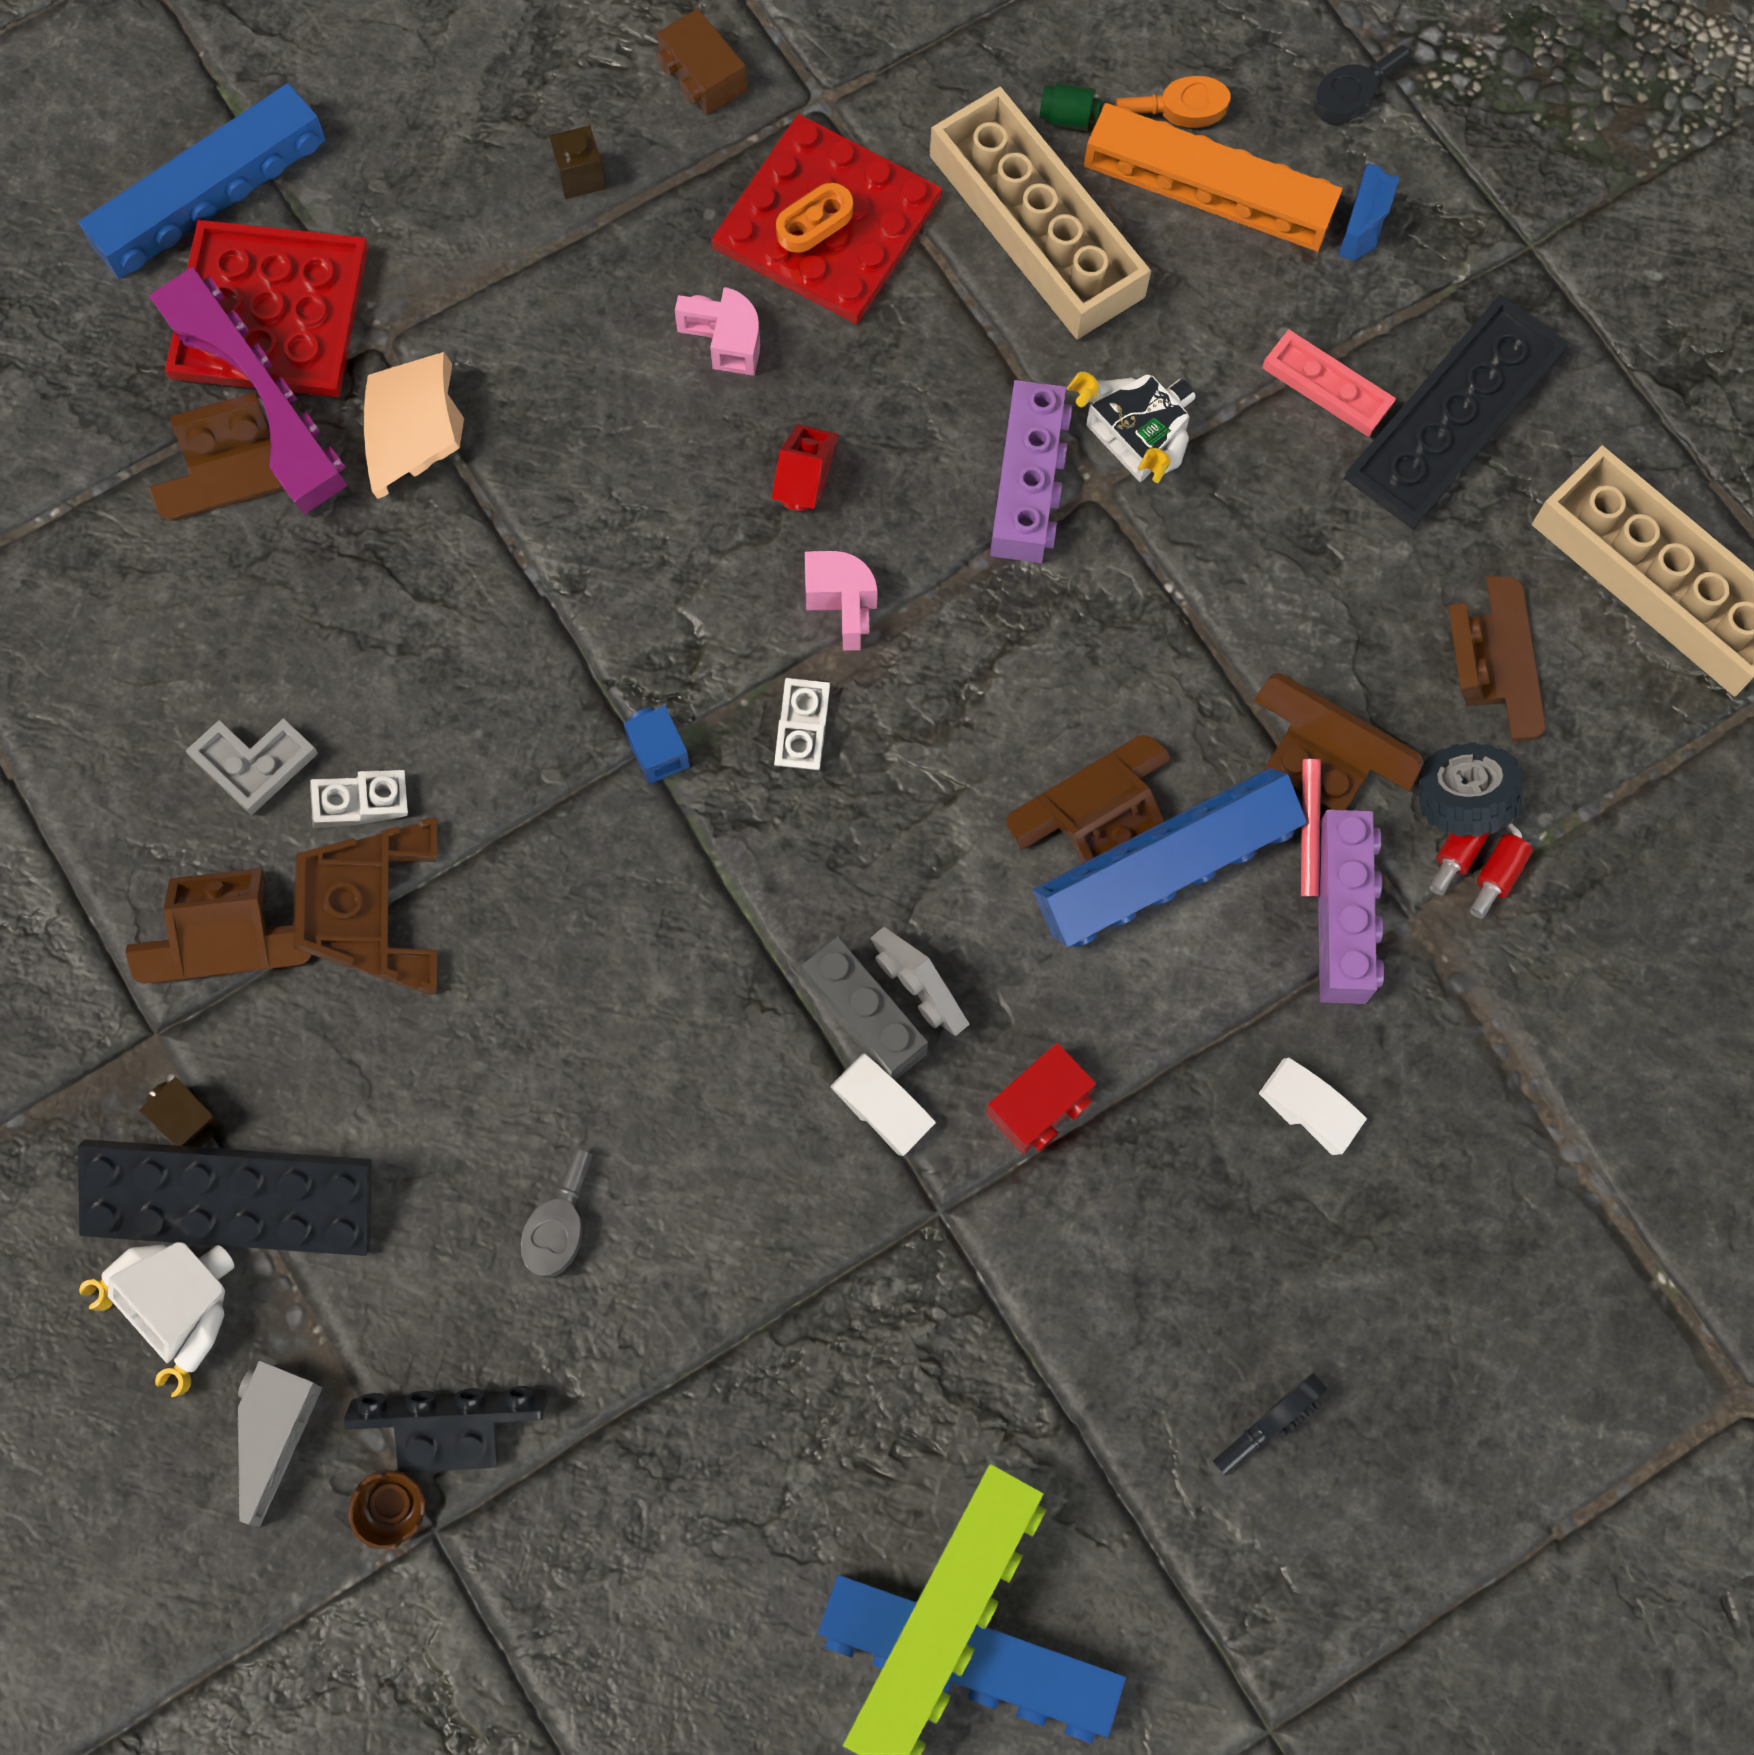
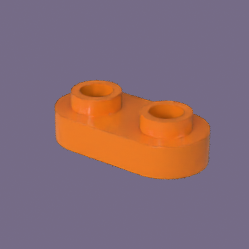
[776,183,853,252]

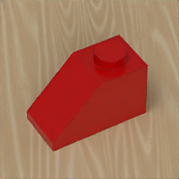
[771,424,839,511]

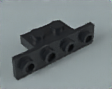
[344,1386,547,1472]

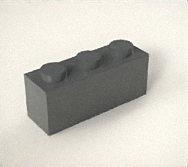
[801,936,928,1080]

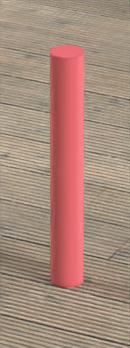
[1301,759,1321,897]

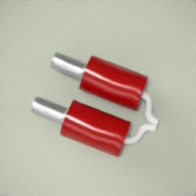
[1429,819,1533,919]

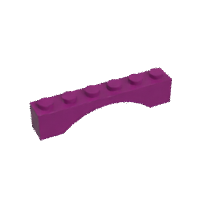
[148,266,347,515]

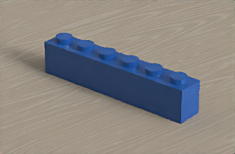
[78,83,326,279]
[1032,768,1307,947]
[818,1575,1126,1744]

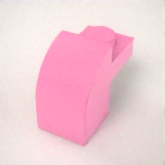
[675,287,760,376]
[805,551,877,650]

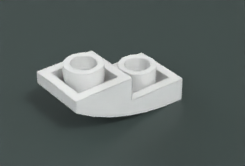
[774,678,830,771]
[310,770,408,828]
[830,1054,936,1156]
[1259,1058,1367,1155]

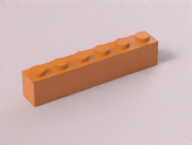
[1084,103,1343,252]

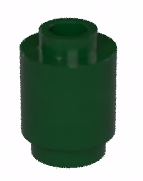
[1039,82,1102,132]

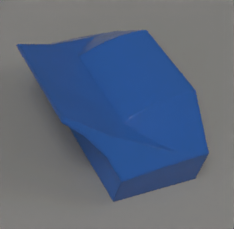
[1338,163,1399,261]

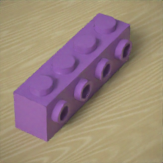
[990,380,1072,563]
[1318,810,1384,1004]

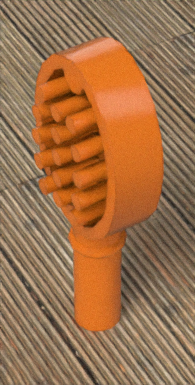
[1115,76,1231,128]

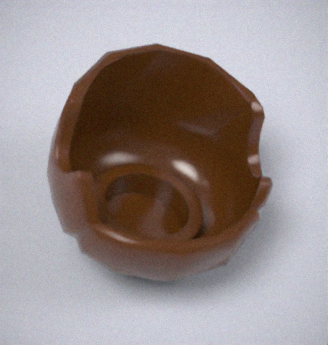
[348,1469,426,1550]

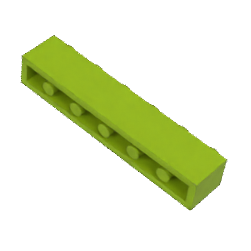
[843,1464,1046,1755]

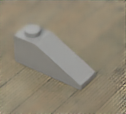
[238,1361,323,1527]

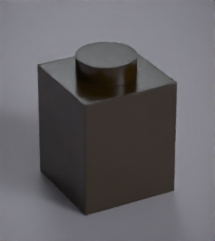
[549,125,606,199]
[139,1077,225,1147]

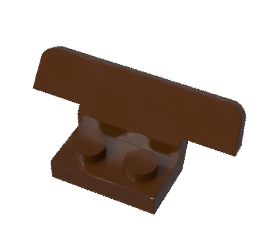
[148,392,318,521]
[1448,576,1545,742]
[1253,673,1424,812]
[1006,735,1171,864]
[126,868,312,984]

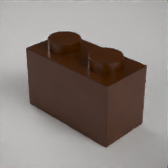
[656,8,747,115]

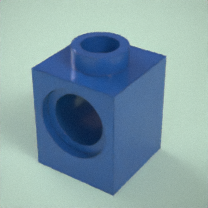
[624,705,690,785]

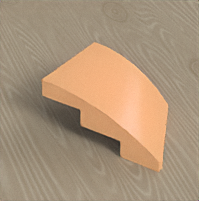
[364,352,464,499]

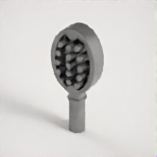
[521,1149,593,1279]

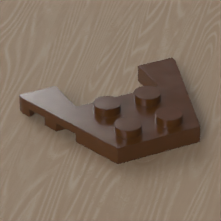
[293,818,438,995]

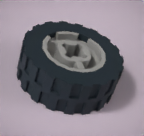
[1419,742,1522,837]

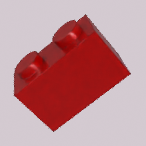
[985,1043,1096,1155]

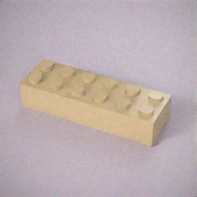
[930,86,1151,340]
[1531,445,1754,697]

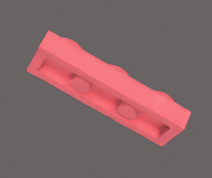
[1262,329,1396,437]

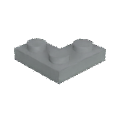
[186,718,318,816]
[870,927,970,1036]

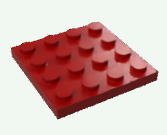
[711,114,942,325]
[165,220,369,397]

